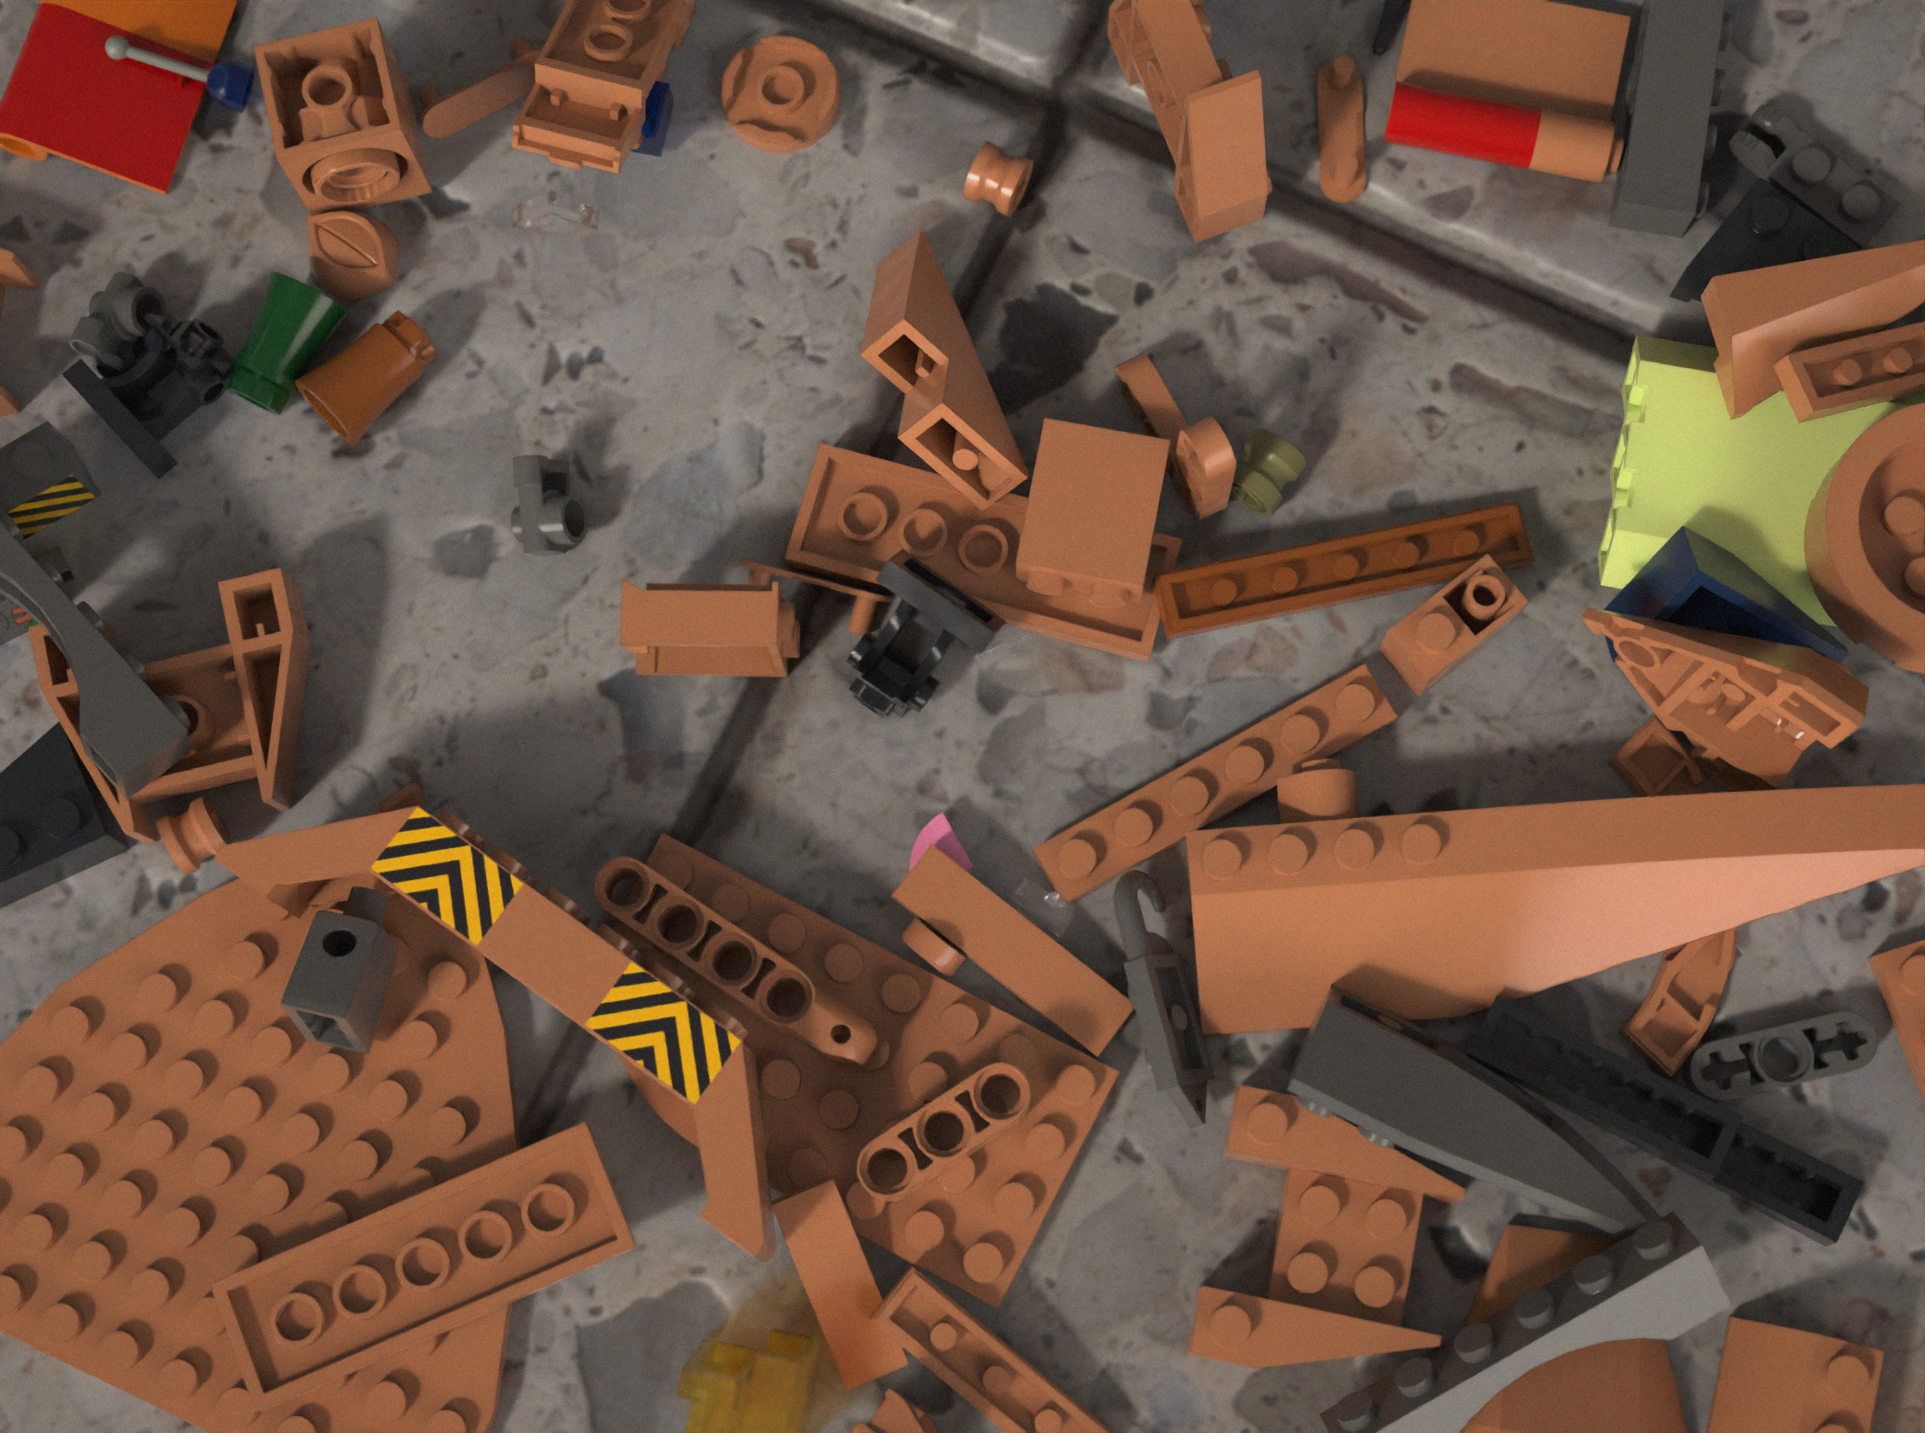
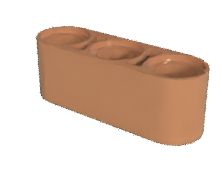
[857,1063,1030,1202]

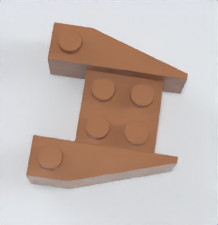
[1107,0,1272,243]
[29,567,311,844]
[1185,1085,1466,1368]

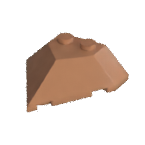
[1581,607,1869,792]

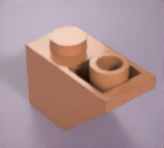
[1379,554,1529,697]

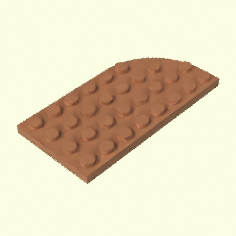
[614,833,1119,1309]

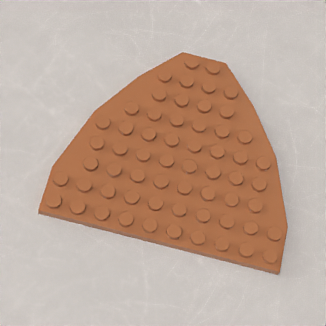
[0,878,521,1433]

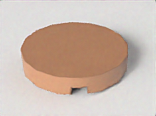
[721,34,841,153]

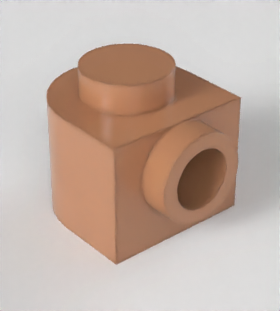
[1277,759,1359,824]

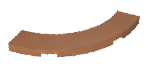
[1607,714,1739,1079]

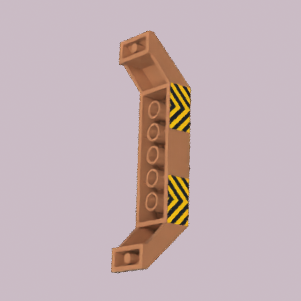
[213,806,777,1263]

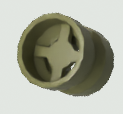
[1230,429,1306,517]

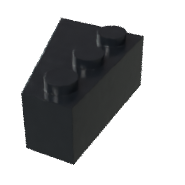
[1669,178,1863,303]
[0,722,130,908]

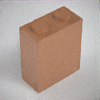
[1016,418,1170,607]

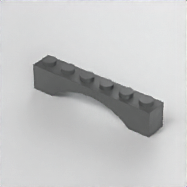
[0,509,191,800]
[1319,1211,1732,1433]

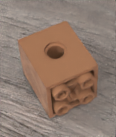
[253,17,432,216]

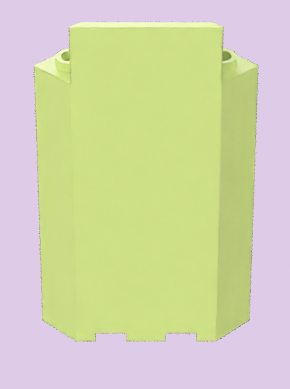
[1598,335,1925,627]

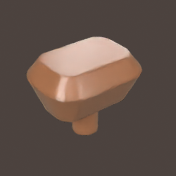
[378,782,424,814]

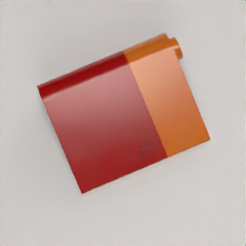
[0,0,237,196]

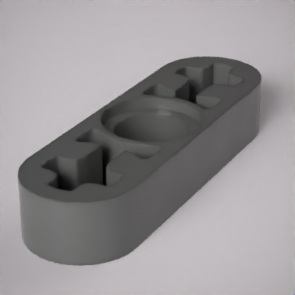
[1683,1011,1878,1104]

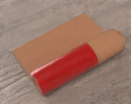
[1383,0,1631,184]

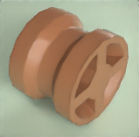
[963,141,1033,217]
[156,795,233,876]

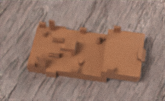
[512,0,697,174]

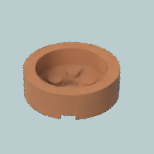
[1804,403,1925,674]

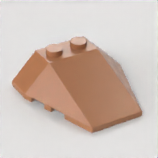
[1460,1224,1687,1433]

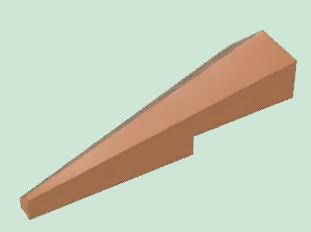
[1701,240,1925,420]

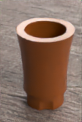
[295,310,438,447]

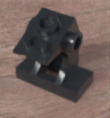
[62,311,236,479]
[846,549,1007,718]

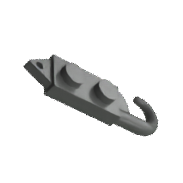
[1113,870,1215,1128]

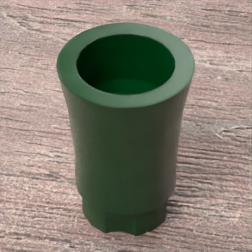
[226,272,350,415]

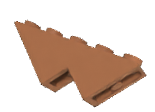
[860,229,1029,511]

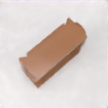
[620,580,800,677]

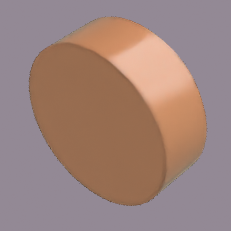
[902,917,966,976]

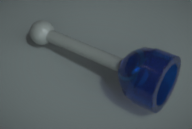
[105,35,256,113]

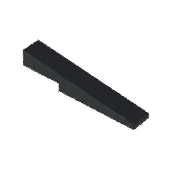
[1468,996,1864,1247]

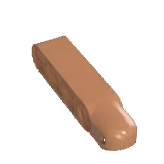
[594,857,878,1065]

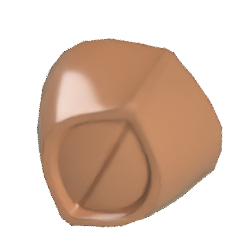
[306,210,400,300]

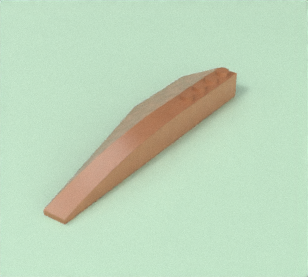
[1186,784,1925,1036]

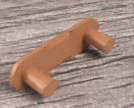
[419,37,542,138]
[1316,55,1366,203]
[739,557,892,635]

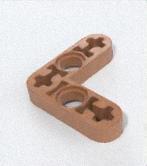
[1114,353,1236,522]

